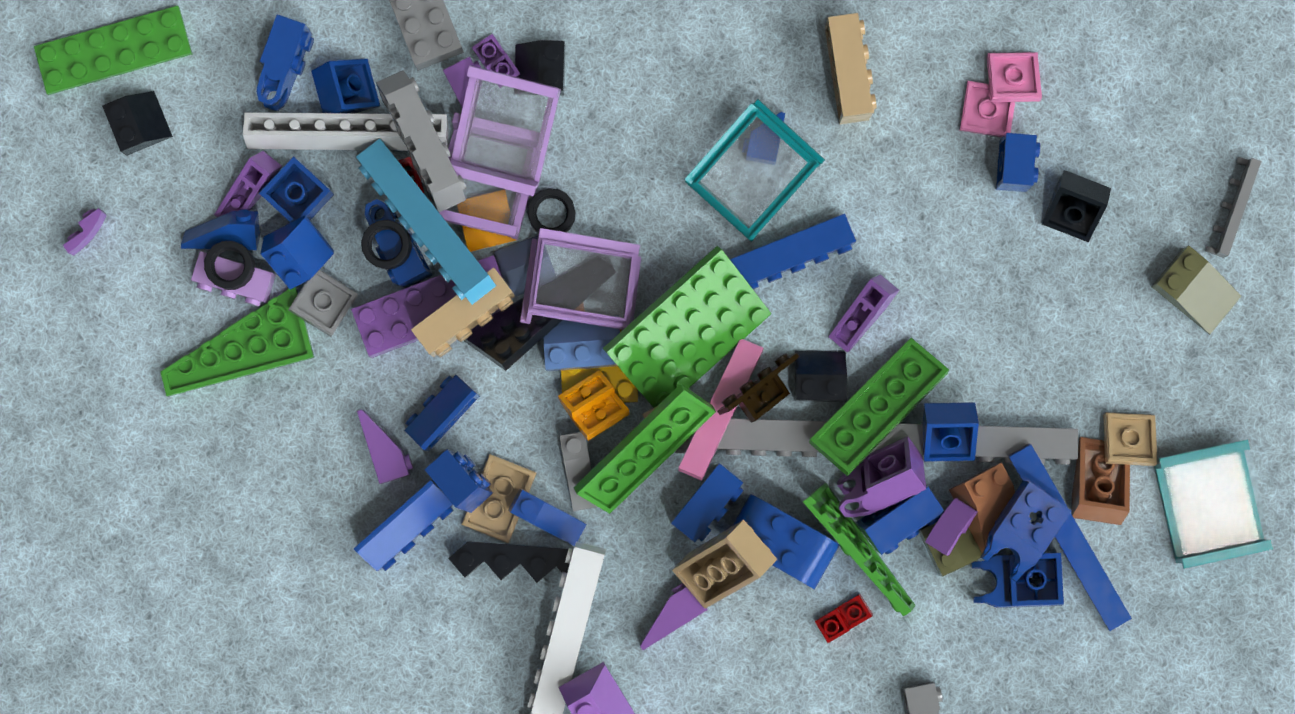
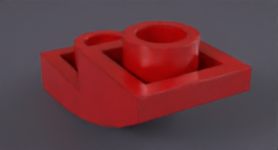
[815,594,873,643]

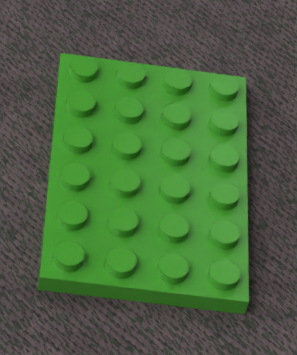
[602,246,772,408]

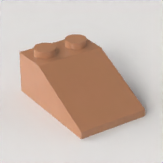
[1071,437,1130,525]
[949,463,1015,553]

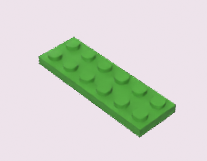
[34,6,193,95]
[809,338,949,476]
[574,384,716,514]

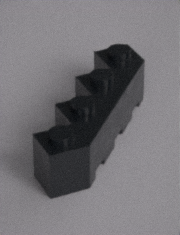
[448,541,570,583]

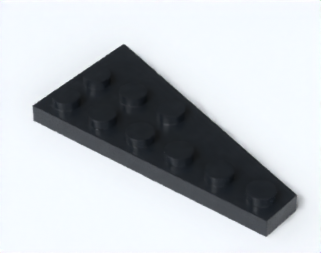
[464,256,616,371]

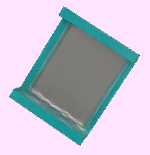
[684,99,825,242]
[1154,440,1273,569]

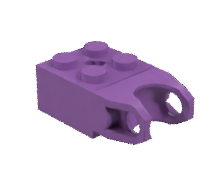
[837,437,926,517]

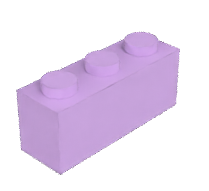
[191,251,276,306]

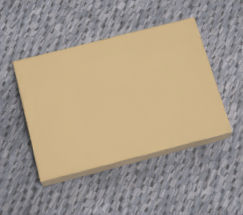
[461,454,537,543]

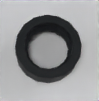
[528,188,576,233]
[361,220,412,270]
[204,241,255,290]

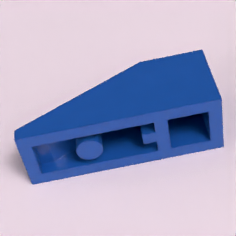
[181,209,260,250]
[508,489,587,546]

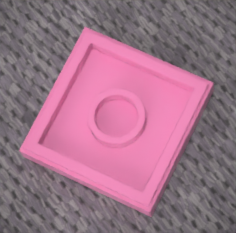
[986,52,1042,102]
[959,81,1015,137]

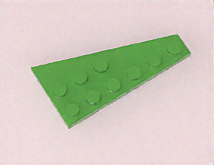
[160,287,315,397]
[803,482,916,617]

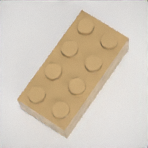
[825,13,877,125]
[411,267,515,358]
[672,520,777,609]

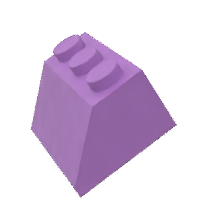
[558,662,635,714]

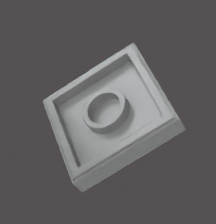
[288,270,358,337]

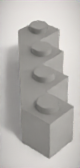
[376,70,466,212]

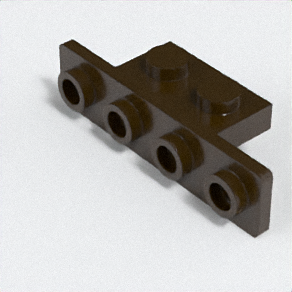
[717,353,800,423]

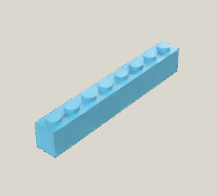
[356,138,496,305]

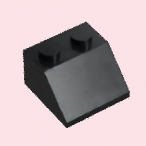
[514,40,566,96]
[102,91,173,156]
[1042,170,1111,242]
[794,351,847,402]

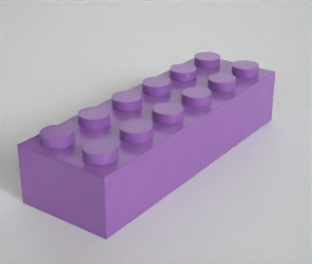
[351,255,504,358]

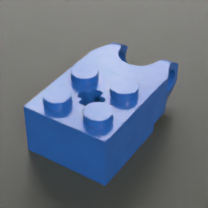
[256,14,314,112]
[365,199,432,288]
[980,481,1071,581]
[971,553,1064,608]

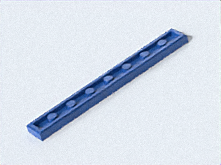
[1008,443,1132,631]

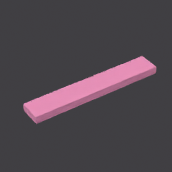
[678,339,764,481]

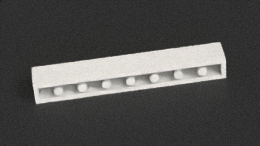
[243,113,449,151]
[528,541,606,714]

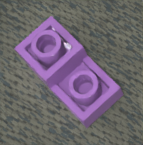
[472,34,520,88]
[63,208,107,256]
[925,498,978,556]

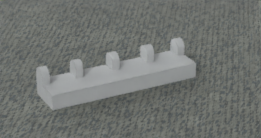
[1205,157,1262,258]

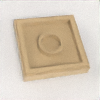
[1103,412,1157,466]

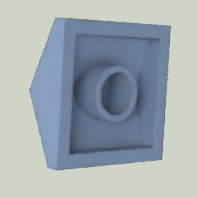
[494,235,557,297]

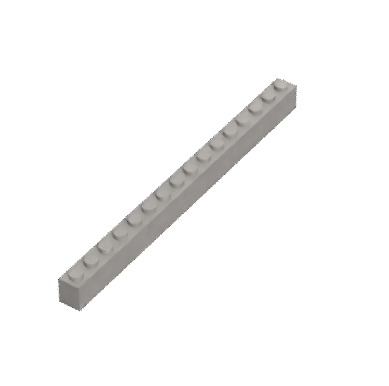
[675,419,1078,465]

